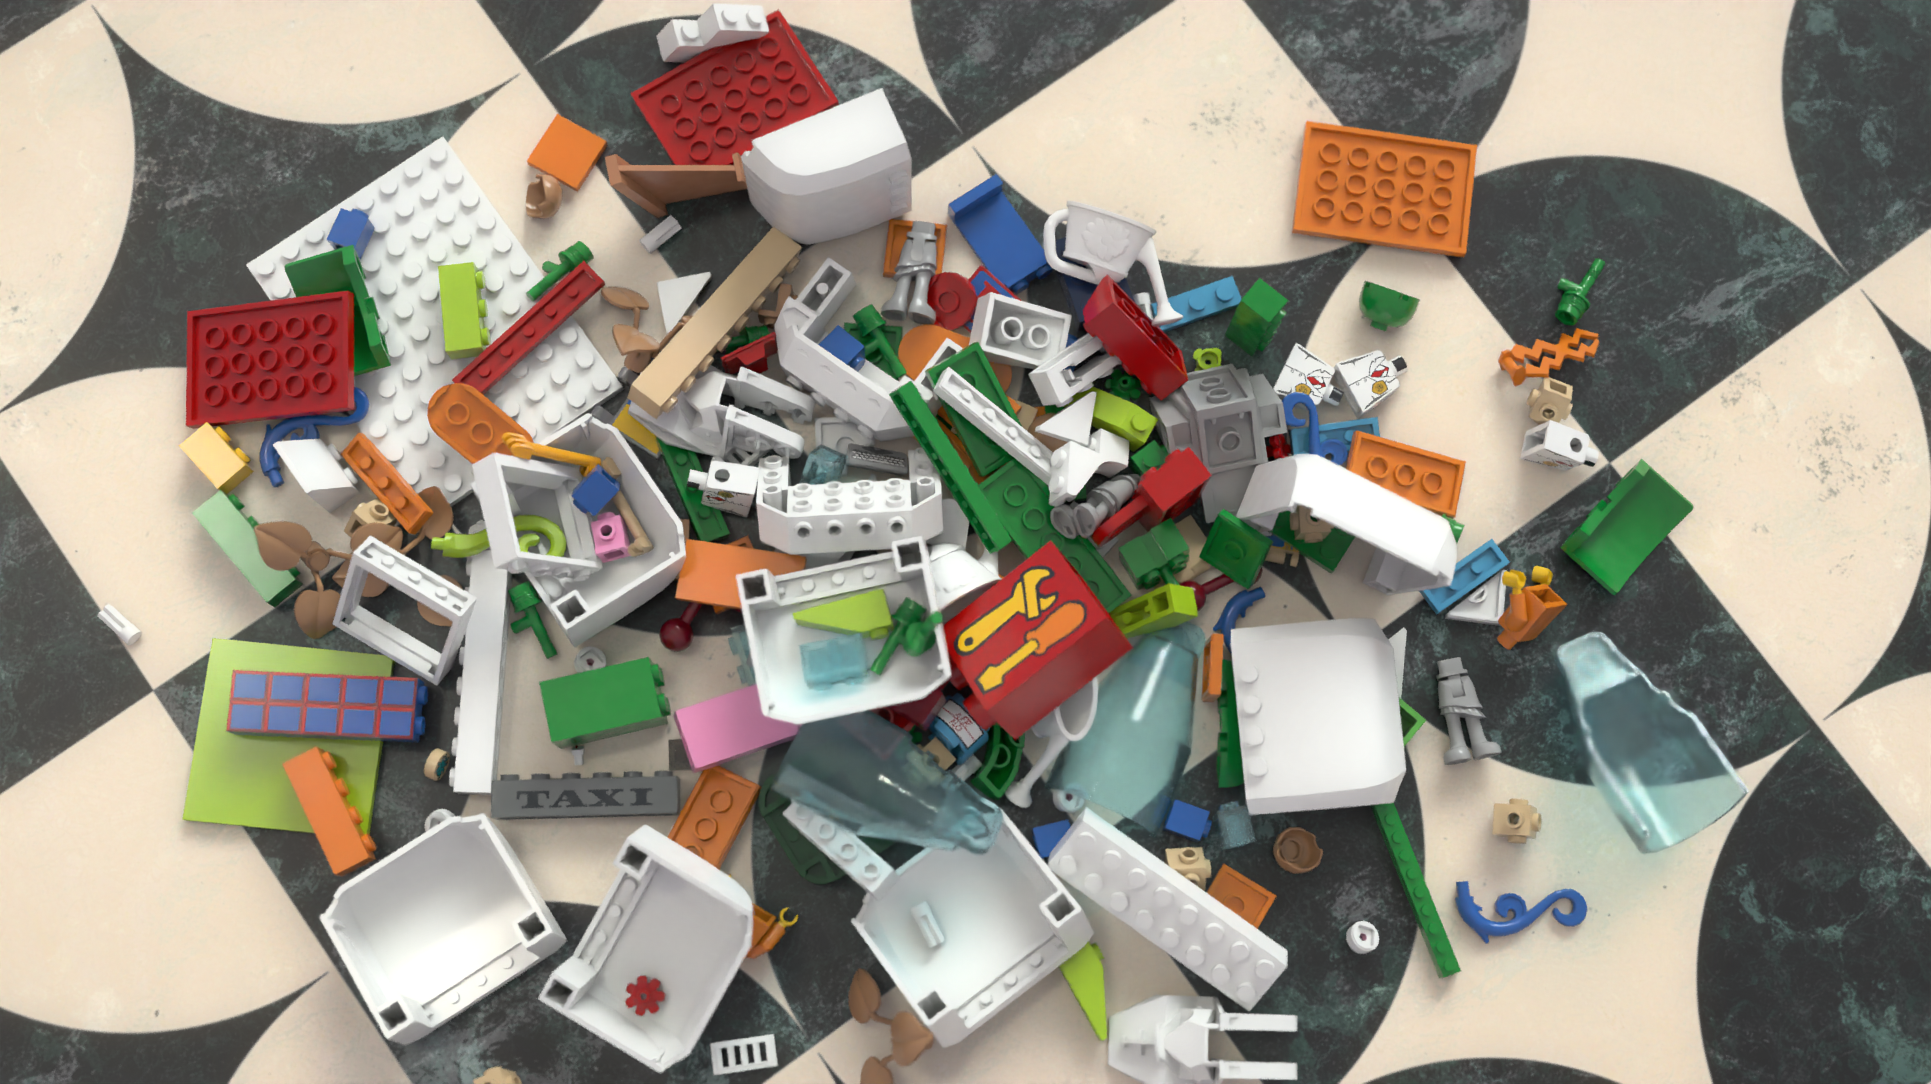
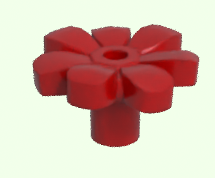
[1266,434,1291,459]
[625,975,665,1016]

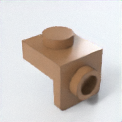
[758,283,798,329]

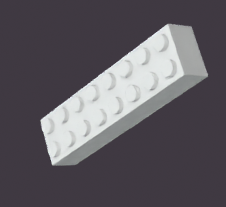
[1047,807,1287,1011]

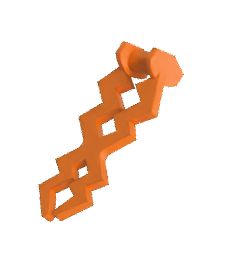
[1498,328,1599,386]

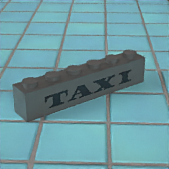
[491,771,680,820]

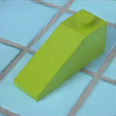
[1063,387,1158,452]
[1109,583,1198,638]
[792,588,895,640]
[1058,941,1107,1041]

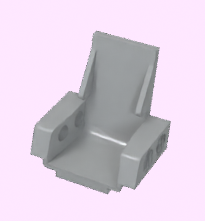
[1149,364,1287,523]

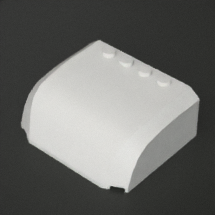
[741,88,912,245]
[470,413,686,648]
[1236,454,1457,595]
[736,536,951,725]
[1231,618,1406,815]
[851,809,1094,1048]
[320,813,567,1045]
[538,824,753,1073]

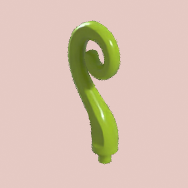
[431,515,567,558]

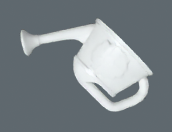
[1043,201,1183,327]
[927,543,1002,625]
[1005,677,1098,808]

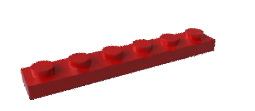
[452,261,606,395]

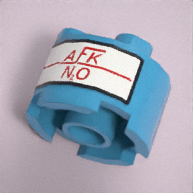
[928,693,990,765]

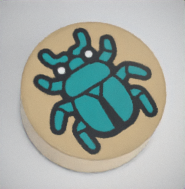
[424,748,450,781]

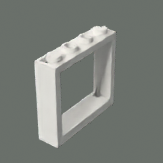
[472,453,603,581]
[333,536,477,685]

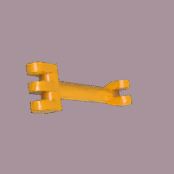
[502,432,601,478]

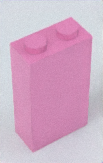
[673,684,802,774]

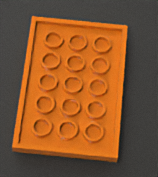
[1292,121,1477,257]

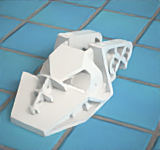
[628,365,815,459]
[1108,995,1297,1084]

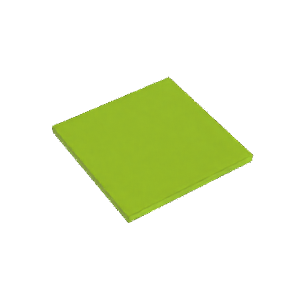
[182,638,395,835]

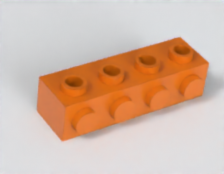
[282,747,376,876]

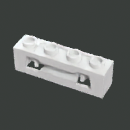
[1028,333,1122,407]
[783,791,899,902]

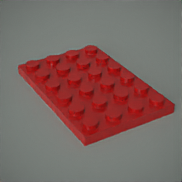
[631,9,839,165]
[186,291,354,429]

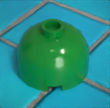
[1359,280,1420,332]

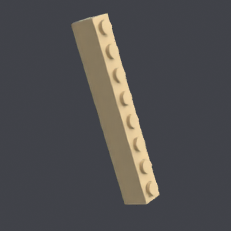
[627,226,802,420]

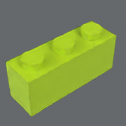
[438,262,491,360]

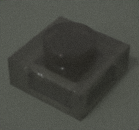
[668,739,692,771]

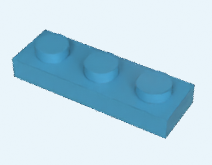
[1151,276,1242,332]
[1288,417,1380,455]
[1419,539,1510,615]

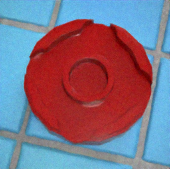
[927,272,978,330]

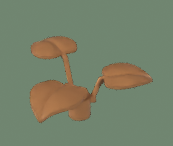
[601,287,692,373]
[332,486,463,627]
[254,521,403,639]
[849,968,934,1084]

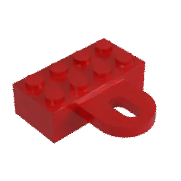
[1090,447,1212,547]

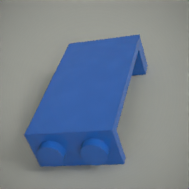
[947,174,1053,295]

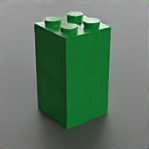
[539,657,671,749]

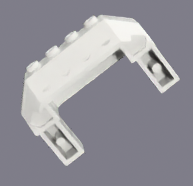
[774,257,963,442]
[757,447,943,554]

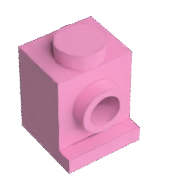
[590,512,631,563]

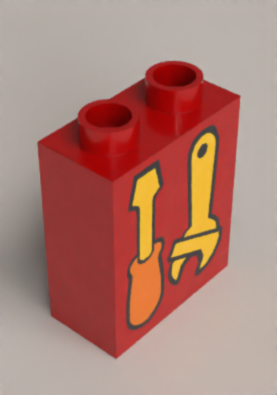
[943,541,1133,740]

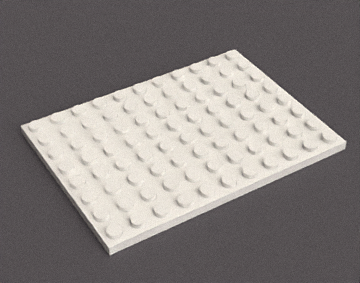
[246,136,624,507]

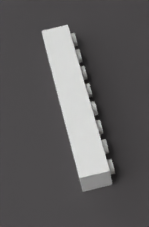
[449,550,513,795]

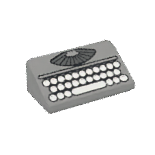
[845,443,908,476]

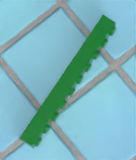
[889,381,1012,554]
[1370,802,1461,978]

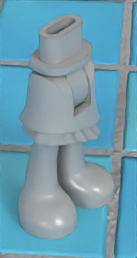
[881,221,937,325]
[1050,474,1141,539]
[1436,657,1501,765]

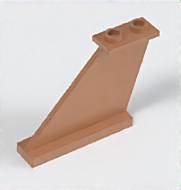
[605,153,748,218]

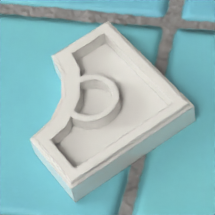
[815,417,875,478]

